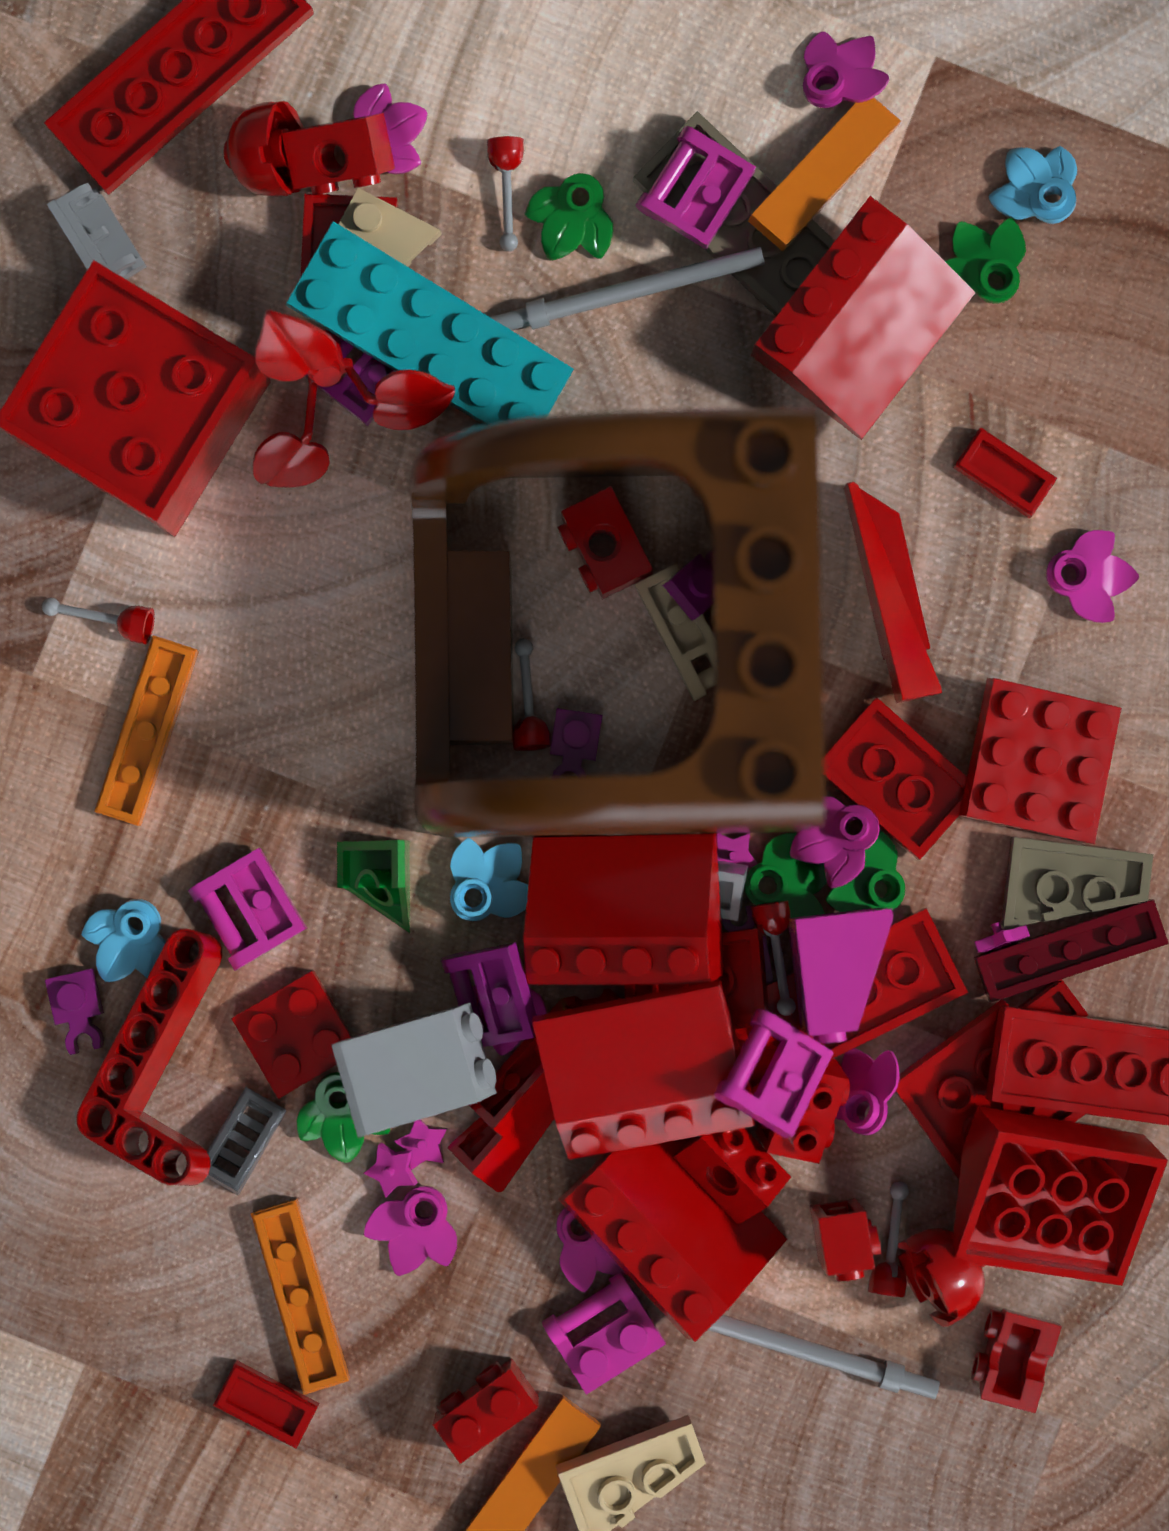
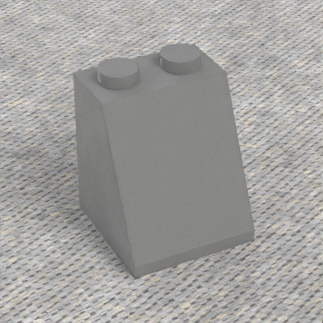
[332,1003,496,1137]

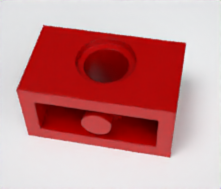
[281,113,395,195]
[557,486,653,600]
[673,1128,791,1225]

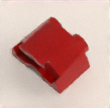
[971,1308,1062,1414]

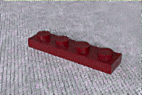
[974,899,1169,1002]

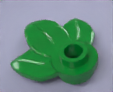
[525,173,613,260]
[945,218,1026,304]
[826,830,905,912]
[744,832,827,918]
[297,1072,390,1163]

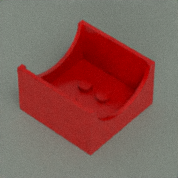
[0,260,271,537]

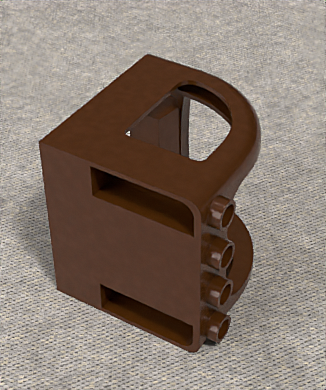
[410,408,825,838]

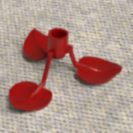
[252,310,455,487]

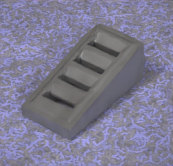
[207,1087,286,1195]

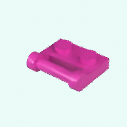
[635,126,756,250]
[188,848,307,971]
[714,1009,834,1138]
[542,1272,666,1395]

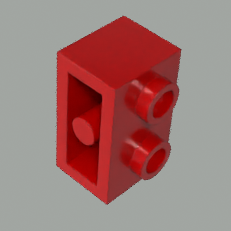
[756,1058,850,1164]
[810,1199,881,1281]
[433,1358,539,1464]

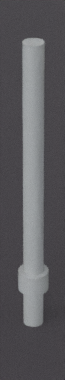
[491,246,765,330]
[664,1315,940,1400]

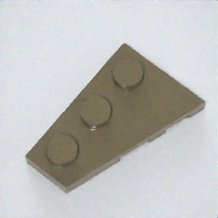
[1001,837,1154,930]

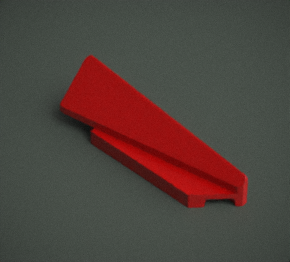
[844,481,942,704]
[447,988,621,1193]

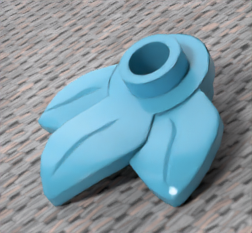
[989,146,1077,224]
[450,838,528,921]
[81,899,166,982]

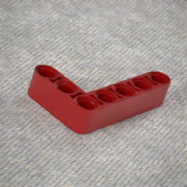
[76,928,223,1186]

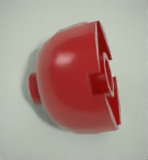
[223,101,303,197]
[897,1228,986,1327]

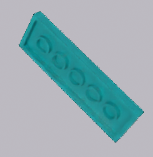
[285,221,574,425]

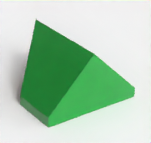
[337,840,410,933]

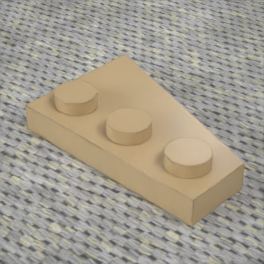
[293,188,442,330]
[556,1415,706,1531]

